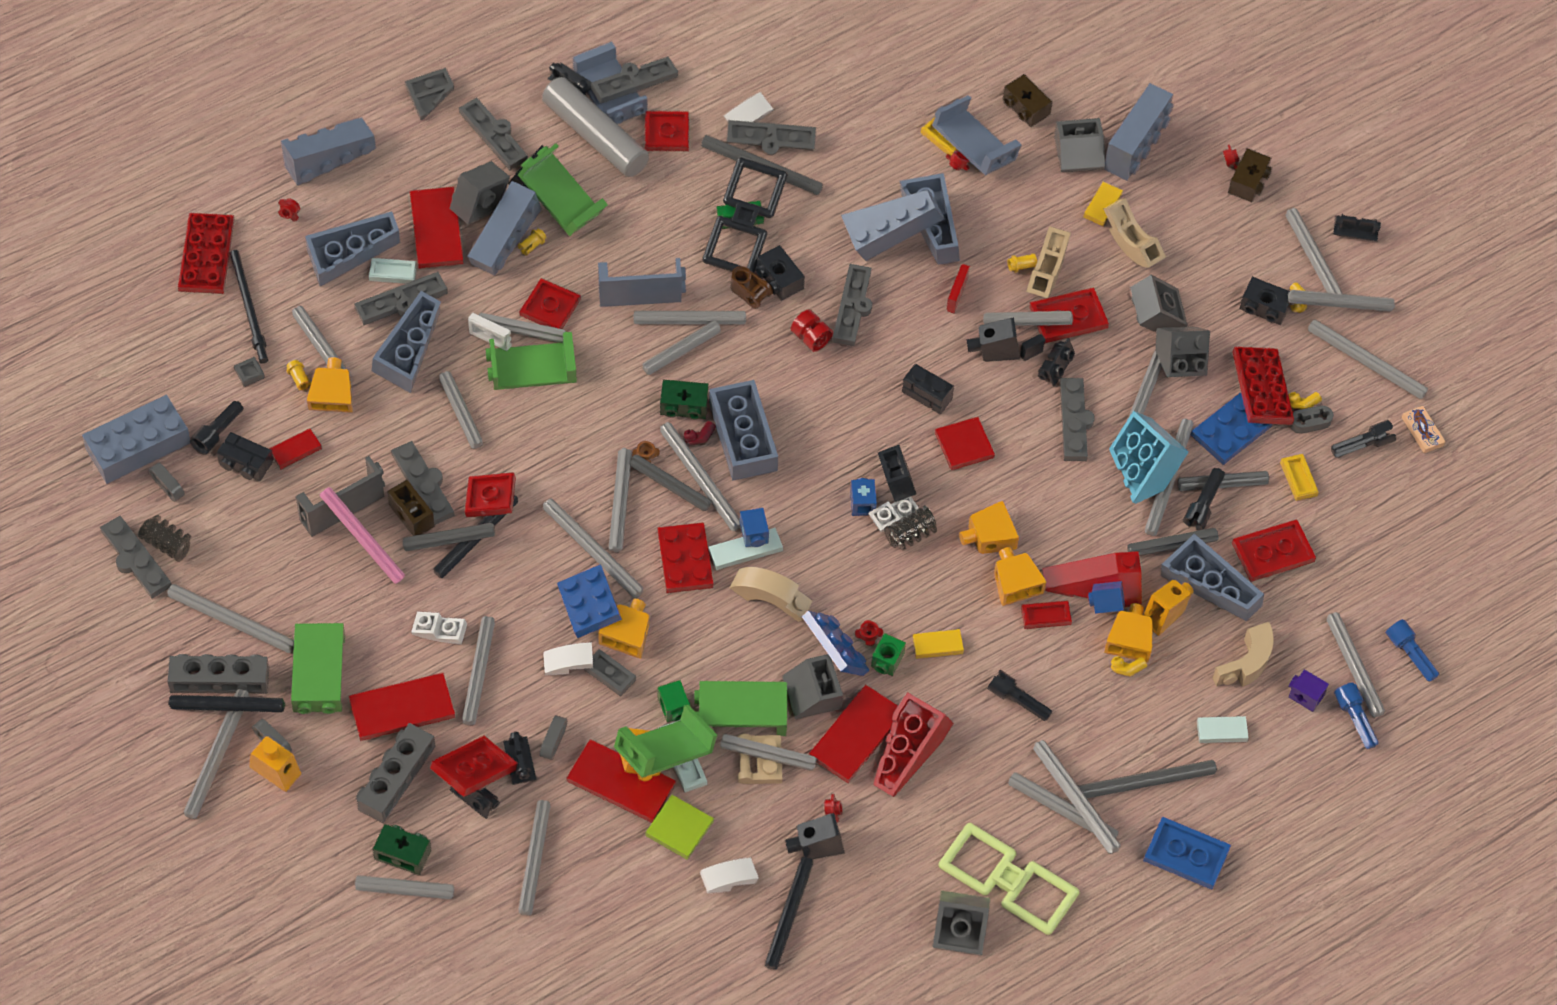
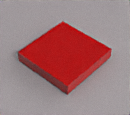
[645,111,689,152]
[519,278,581,329]
[935,417,995,471]
[464,472,516,518]

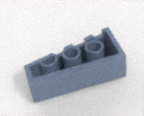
[281,117,376,186]
[900,173,960,265]
[468,181,542,276]
[841,190,944,261]
[305,211,400,287]
[371,291,441,393]
[1161,534,1264,621]

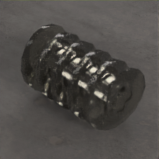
[884,505,937,551]
[138,515,191,562]

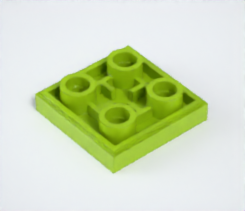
[646,795,714,860]

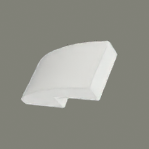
[724,92,774,122]
[869,497,922,532]
[411,612,467,644]
[544,642,593,675]
[700,858,759,893]

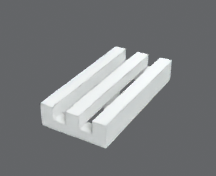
[468,313,512,351]

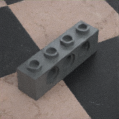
[167,654,270,694]
[356,723,436,824]

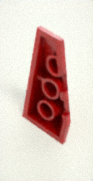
[1042,551,1142,607]
[873,692,954,798]

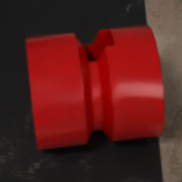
[790,309,834,352]

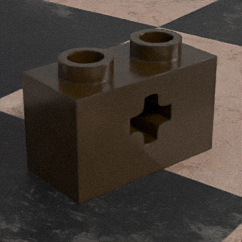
[1002,74,1053,127]
[1228,148,1273,202]
[387,480,435,536]

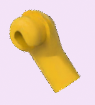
[1290,282,1307,313]
[1289,392,1322,410]
[1111,656,1147,677]

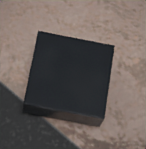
[1020,334,1045,361]

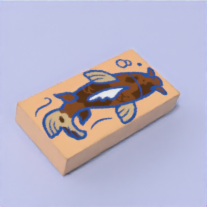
[1402,406,1445,453]

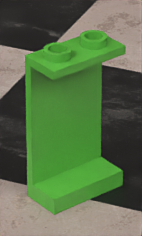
[518,143,608,236]
[485,332,577,390]
[291,623,345,714]
[694,681,787,736]
[614,705,717,778]

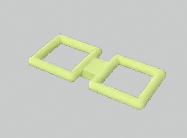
[938,823,1080,935]

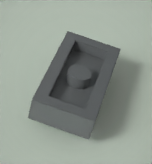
[584,649,636,697]

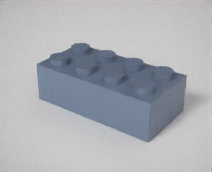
[1104,83,1174,181]
[709,380,778,481]
[82,395,191,484]

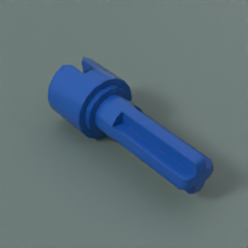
[1385,619,1439,682]
[1334,682,1379,749]

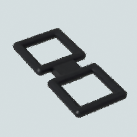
[702,157,788,273]

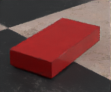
[946,264,970,314]
[269,428,322,470]
[1021,600,1072,629]

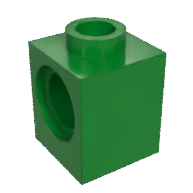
[871,633,906,677]
[657,680,690,722]

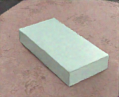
[369,258,417,284]
[1197,716,1248,743]

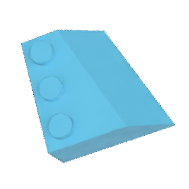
[1109,411,1189,504]

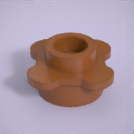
[632,441,660,463]

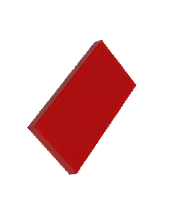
[409,186,464,269]
[178,213,235,294]
[1232,346,1294,425]
[349,673,455,741]
[809,684,898,783]
[566,739,676,823]

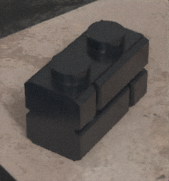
[902,364,954,414]
[217,432,274,481]

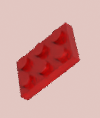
[1029,287,1109,343]
[1232,519,1316,582]
[657,522,714,593]
[430,735,518,797]

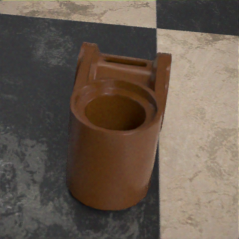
[730,266,773,309]

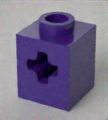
[1288,669,1329,712]

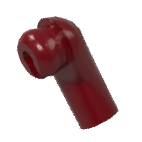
[684,421,716,446]

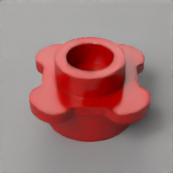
[1223,144,1240,170]
[946,151,969,171]
[278,198,300,222]
[855,620,883,646]
[824,794,843,823]

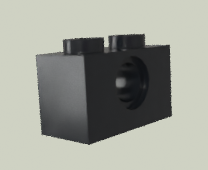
[756,245,805,301]
[1239,276,1291,325]

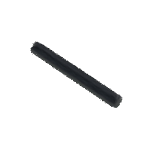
[433,495,518,578]
[168,695,285,713]
[765,857,813,970]

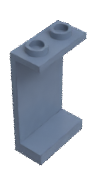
[573,42,647,124]
[932,95,1022,176]
[598,258,686,307]

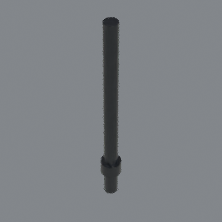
[230,250,268,364]

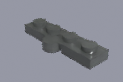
[591,56,679,104]
[459,97,528,171]
[726,120,816,155]
[832,264,872,347]
[354,272,448,325]
[1060,378,1095,461]
[391,441,455,525]
[100,515,172,599]

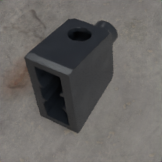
[966,317,1020,362]
[785,813,845,860]

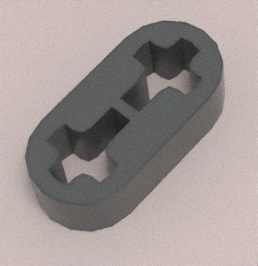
[1290,406,1334,434]
[149,463,185,502]
[540,715,568,760]
[252,719,292,752]

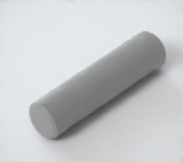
[542,77,649,177]

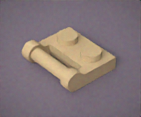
[737,734,782,784]

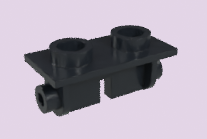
[548,63,591,95]
[1333,214,1381,242]
[1038,338,1075,387]
[503,732,537,785]
[450,787,500,819]

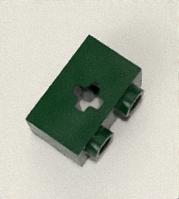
[660,379,709,420]
[372,824,432,876]

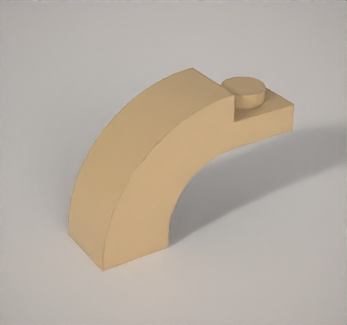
[1104,198,1166,268]
[1026,226,1071,298]
[730,567,813,622]
[1213,622,1274,687]

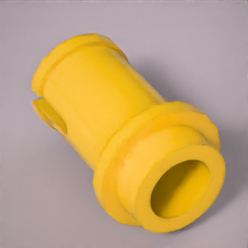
[518,228,547,256]
[1007,253,1037,273]
[286,360,311,390]

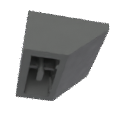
[1054,118,1105,173]
[1155,326,1210,377]
[782,654,843,719]

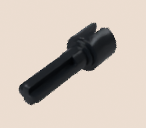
[190,401,244,455]
[1331,420,1396,458]
[1183,468,1225,531]
[987,669,1052,721]

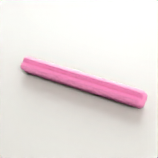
[320,487,405,584]

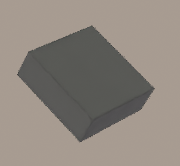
[234,357,265,387]

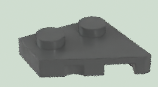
[405,67,454,120]

